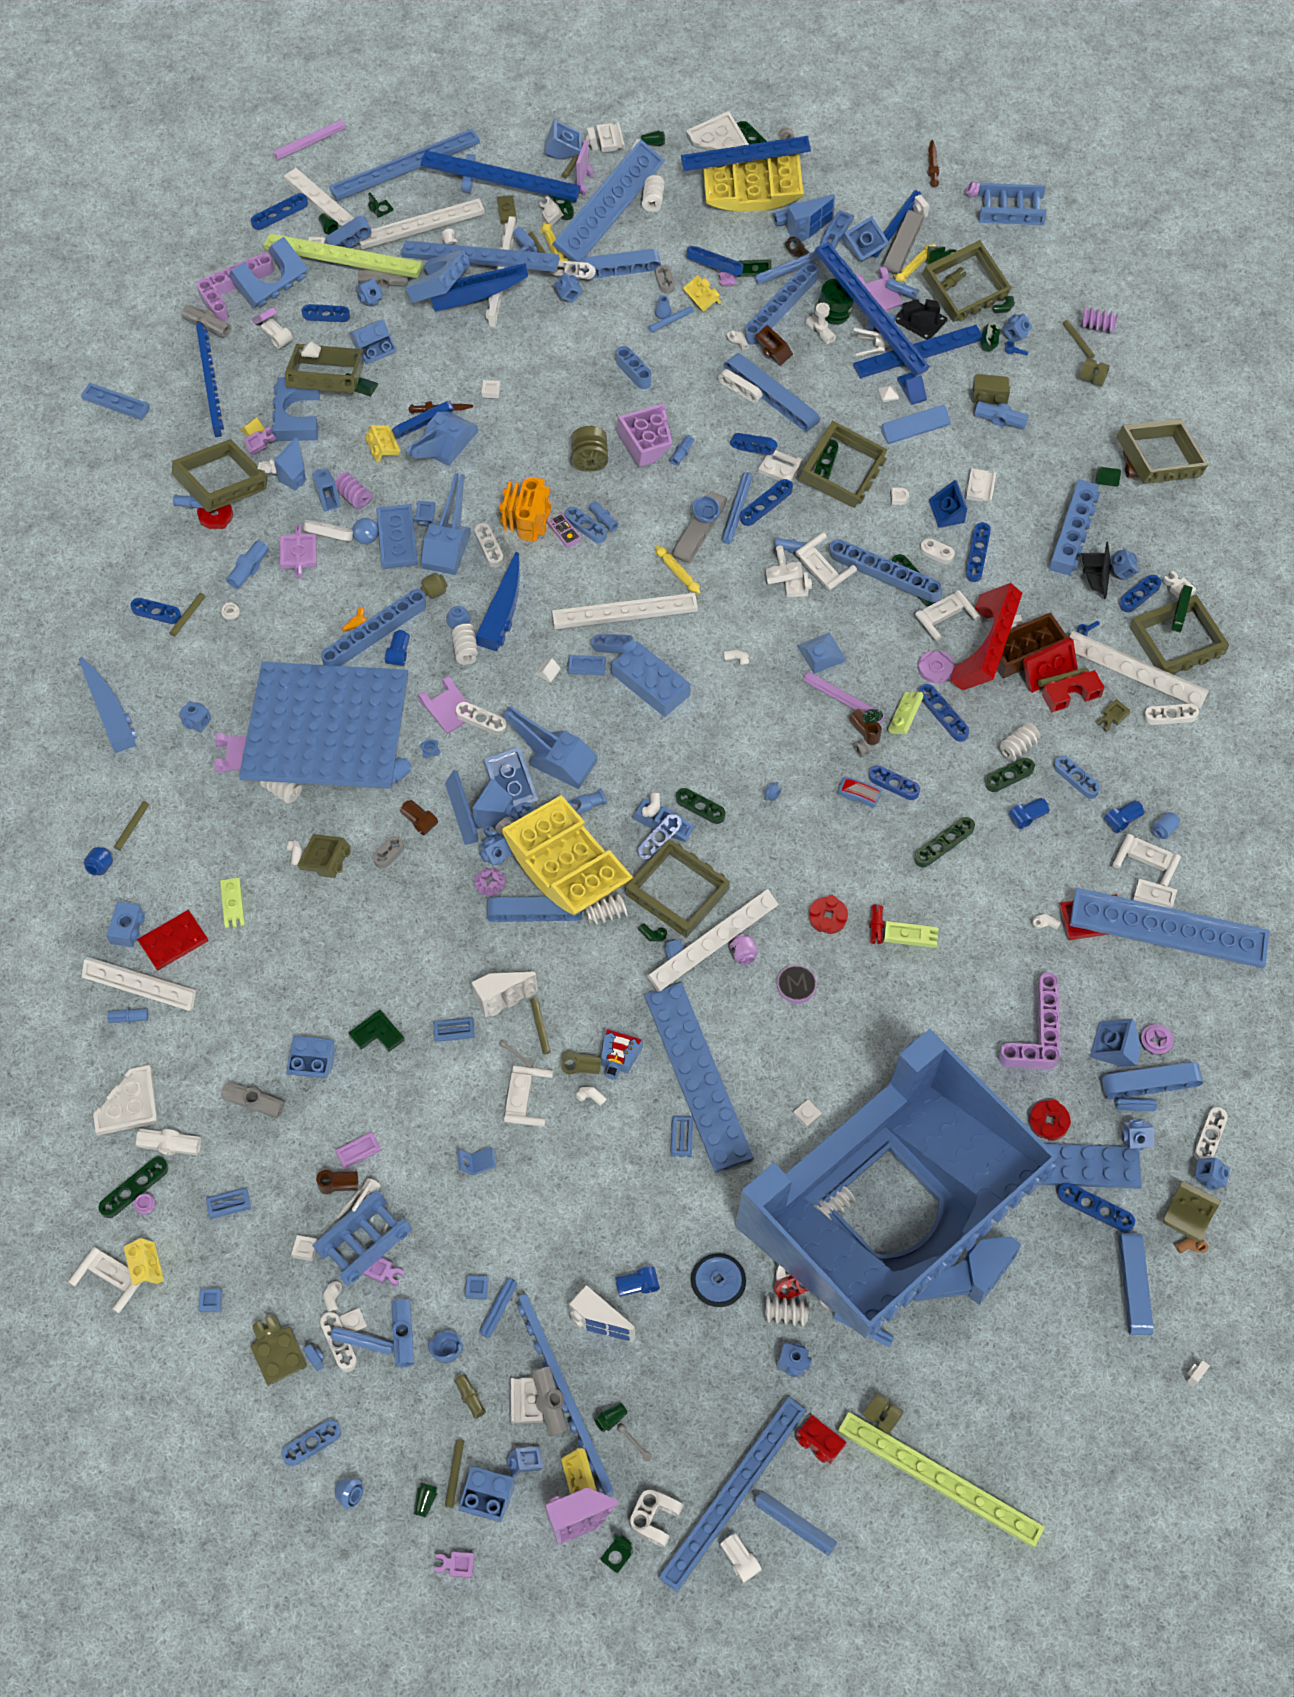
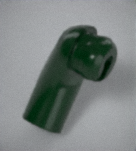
[993,296,1015,313]
[638,923,667,942]

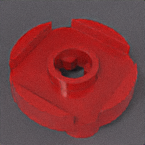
[197,504,233,529]
[809,895,848,934]
[1029,1099,1071,1141]

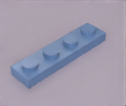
[81,383,150,420]

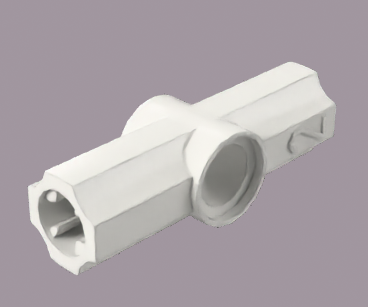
[136,1129,201,1156]

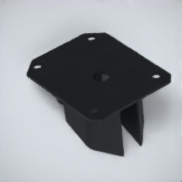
[895,299,948,340]
[1081,541,1111,599]

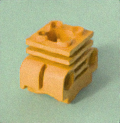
[499,477,552,542]

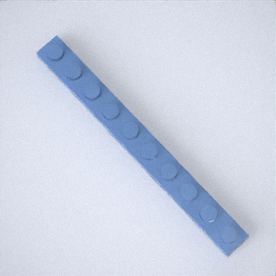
[329,129,480,201]
[400,241,560,271]
[517,1294,614,1497]
[659,1397,806,1593]

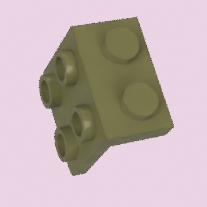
[973,374,1010,405]
[1163,1181,1221,1242]

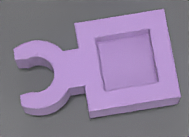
[244,427,277,455]
[364,1258,404,1286]
[434,1552,475,1578]

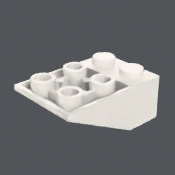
[472,972,538,1018]

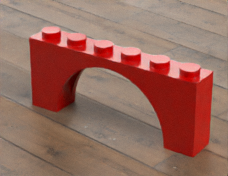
[950,583,1023,690]

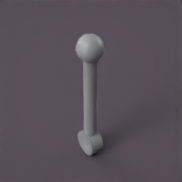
[500,1040,533,1068]
[618,1425,652,1461]

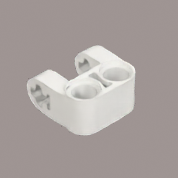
[630,1490,683,1548]

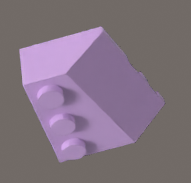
[616,403,672,467]
[545,1487,618,1545]

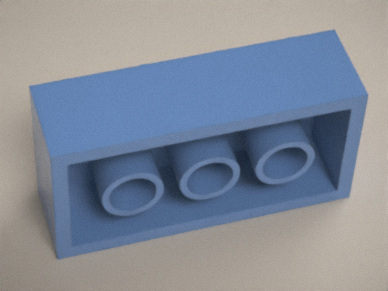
[612,641,691,717]

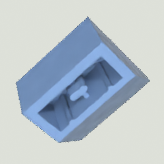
[349,319,396,364]
[286,1036,336,1079]
[458,1466,515,1522]

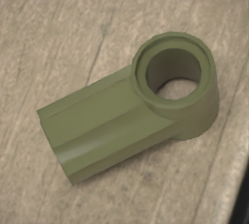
[560,1050,601,1075]

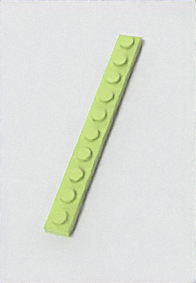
[264,233,423,278]
[838,1412,1045,1548]

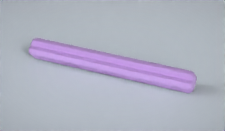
[274,120,345,160]
[804,672,885,723]

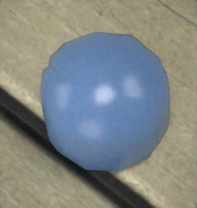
[692,495,720,523]
[352,518,379,544]
[428,1330,463,1364]

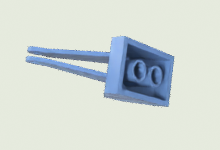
[407,411,478,466]
[421,473,471,575]
[503,706,597,789]
[913,1237,1021,1305]

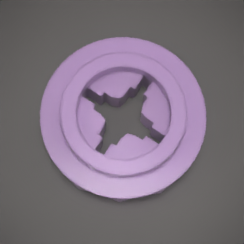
[474,867,505,896]
[1141,1024,1174,1055]

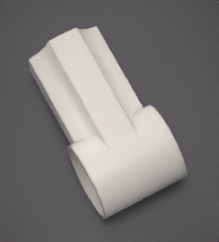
[261,318,293,349]
[720,1533,762,1583]

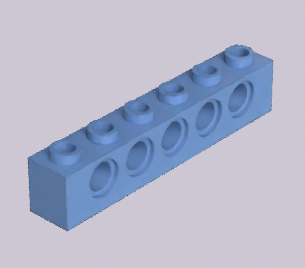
[1050,479,1100,576]

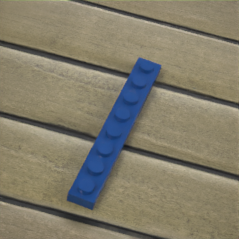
[681,136,811,171]
[196,323,224,438]
[853,325,982,379]

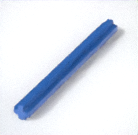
[871,190,921,258]

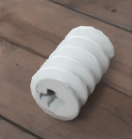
[642,175,665,212]
[452,624,478,665]
[1000,723,1041,762]
[260,781,302,804]
[585,894,628,927]
[812,1184,856,1221]
[765,1295,810,1328]

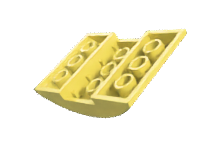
[704,154,804,212]
[502,795,633,915]

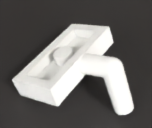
[765,545,803,585]

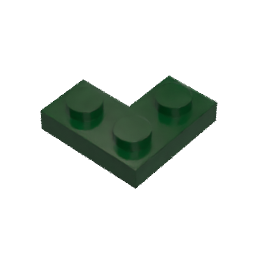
[348,1010,405,1052]

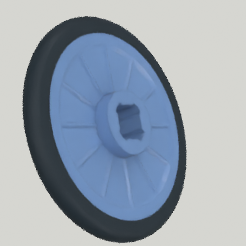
[691,1253,746,1307]

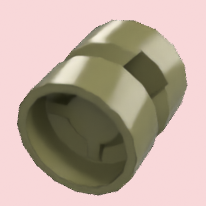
[1079,358,1110,386]
[863,1393,904,1434]

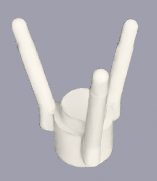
[853,328,889,356]
[337,1178,382,1223]

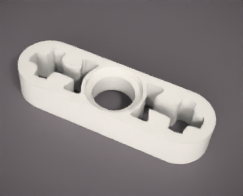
[551,261,595,279]
[718,369,763,403]
[303,520,353,541]
[475,523,504,567]
[456,702,506,735]
[1144,704,1199,725]
[1194,1107,1228,1160]
[320,1312,357,1372]

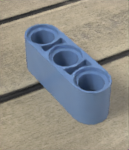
[326,216,371,248]
[616,346,651,389]

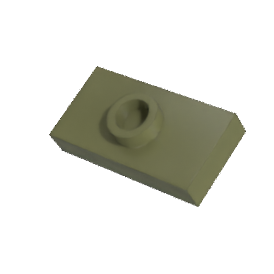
[497,195,517,224]

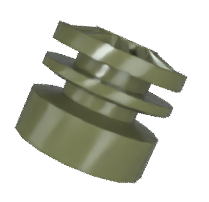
[571,426,608,472]

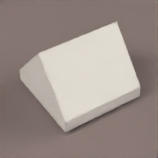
[535,658,561,683]

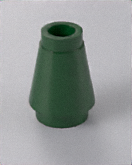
[641,130,665,146]
[318,213,339,234]
[594,1403,627,1432]
[414,1483,438,1518]

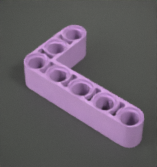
[197,253,274,321]
[998,972,1060,1069]

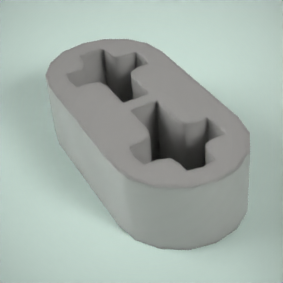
[656,265,675,294]
[373,836,404,868]

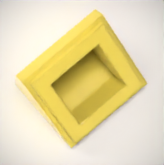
[240,417,265,437]

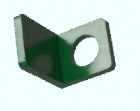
[368,192,394,218]
[1095,466,1121,487]
[601,1534,633,1573]

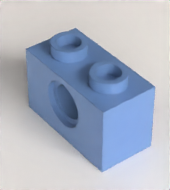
[106,901,145,947]

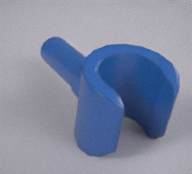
[1005,341,1028,356]
[1077,621,1100,636]

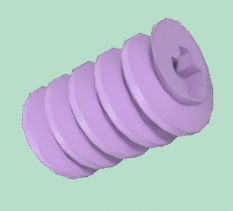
[1081,306,1118,333]
[335,472,373,509]

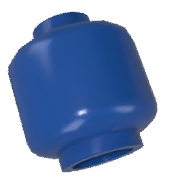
[84,847,113,876]

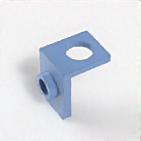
[457,1147,496,1175]

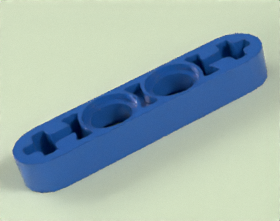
[251,193,308,230]
[686,246,743,275]
[391,401,454,439]
[740,479,793,526]
[966,522,991,582]
[919,684,969,741]
[1058,1183,1135,1232]

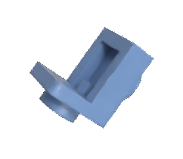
[414,501,436,526]

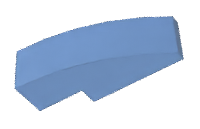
[632,798,695,842]

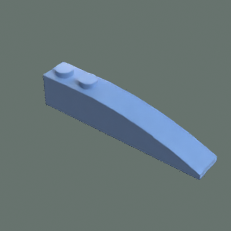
[78,657,137,753]

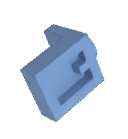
[507,1446,544,1476]

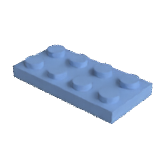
[376,504,418,569]

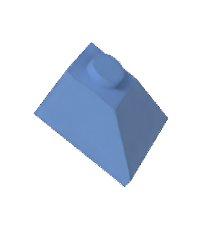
[545,119,582,159]
[842,216,890,262]
[274,437,306,491]
[797,632,846,674]
[472,779,515,829]
[1090,1019,1141,1067]

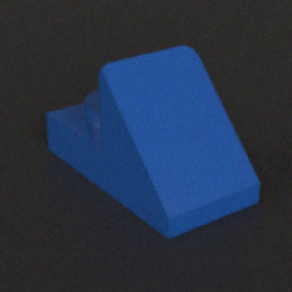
[897,372,927,405]

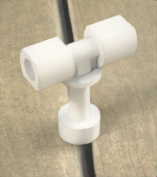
[806,303,836,345]

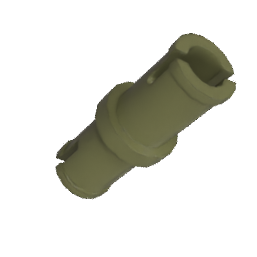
[941,267,966,291]
[454,1374,486,1419]

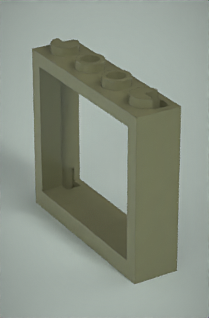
[922,240,1012,322]
[285,344,364,393]
[1116,418,1208,484]
[799,420,888,508]
[171,439,267,512]
[1130,594,1229,675]
[625,839,730,938]

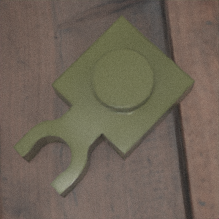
[1097,699,1130,732]

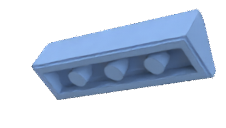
[881,405,951,444]
[445,770,479,845]
[755,1491,837,1556]

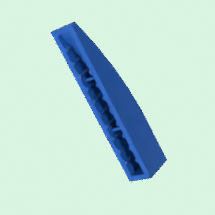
[430,263,528,311]
[476,552,520,651]

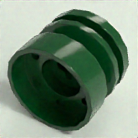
[817,278,854,325]

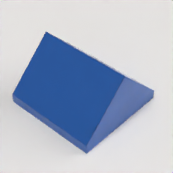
[929,480,967,528]

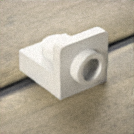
[785,572,812,597]

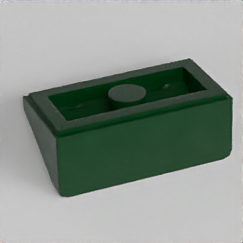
[738,259,772,277]
[345,373,378,397]

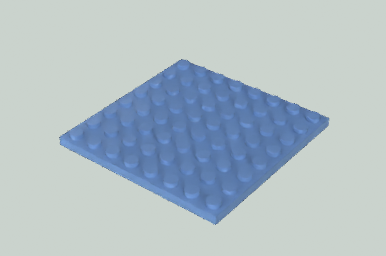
[239,662,408,788]

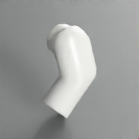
[323,1281,342,1313]

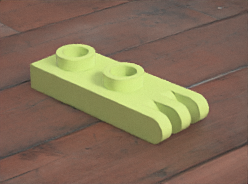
[888,692,923,734]
[220,878,245,928]
[884,921,939,948]

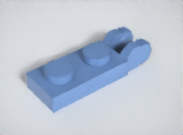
[821,210,854,249]

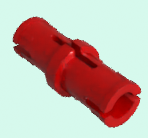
[869,904,884,944]

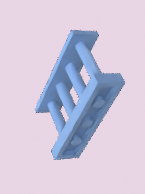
[979,183,1046,225]
[312,1189,412,1287]

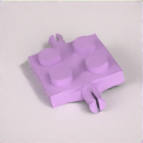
[280,524,317,578]

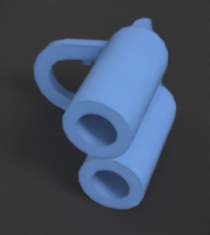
[513,227,537,252]

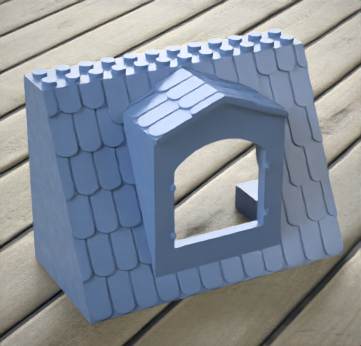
[736,1029,1058,1338]

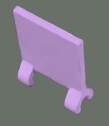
[576,140,594,196]
[857,266,903,311]
[418,676,474,734]
[215,733,247,773]

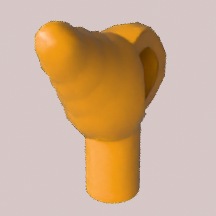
[342,607,367,631]

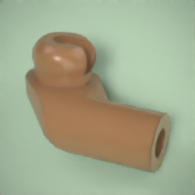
[1175,1237,1208,1254]

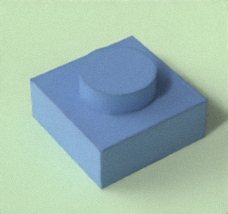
[465,1276,489,1300]
[198,1289,223,1312]
[303,1344,324,1372]

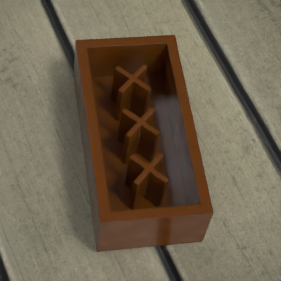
[997,612,1068,679]

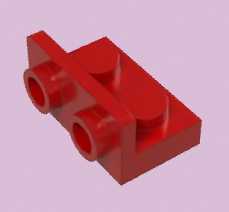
[796,1415,847,1465]

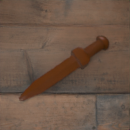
[928,140,940,188]
[409,401,474,414]

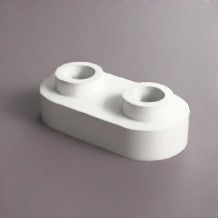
[920,539,955,564]

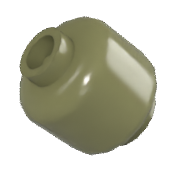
[420,573,448,599]

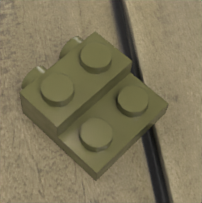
[297,834,351,878]

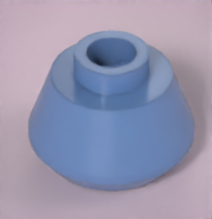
[446,606,471,629]
[335,1479,363,1509]

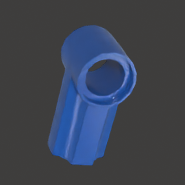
[385,630,410,666]
[1008,798,1050,829]
[1104,800,1145,833]
[615,1266,660,1297]

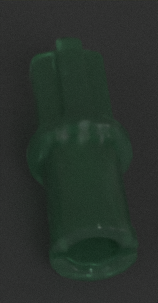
[862,709,883,724]

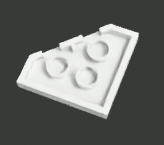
[686,111,749,150]
[93,1065,158,1136]

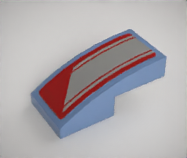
[838,777,882,808]

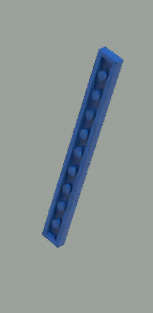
[421,150,581,202]
[814,242,930,377]

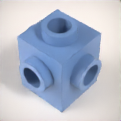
[554,273,583,303]
[355,278,383,306]
[1002,314,1033,342]
[1110,549,1139,580]
[179,700,211,733]
[479,835,512,865]
[1121,1119,1154,1151]
[1195,1157,1229,1190]
[778,1343,812,1377]

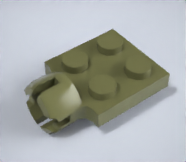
[250,1315,307,1386]

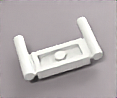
[795,532,857,591]
[915,590,981,641]
[1113,834,1181,887]
[504,1066,554,1127]
[68,1247,141,1314]

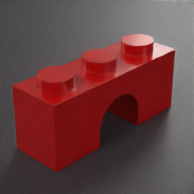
[1042,670,1105,713]

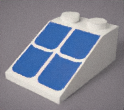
[569,1285,635,1342]

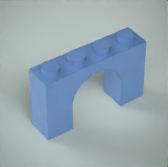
[229,237,308,309]
[405,249,470,303]
[272,377,320,441]

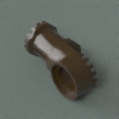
[785,237,810,258]

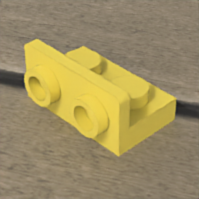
[683,275,722,312]
[365,425,400,462]
[124,1238,164,1285]
[561,1449,597,1494]

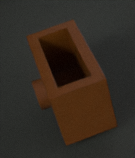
[755,325,793,366]

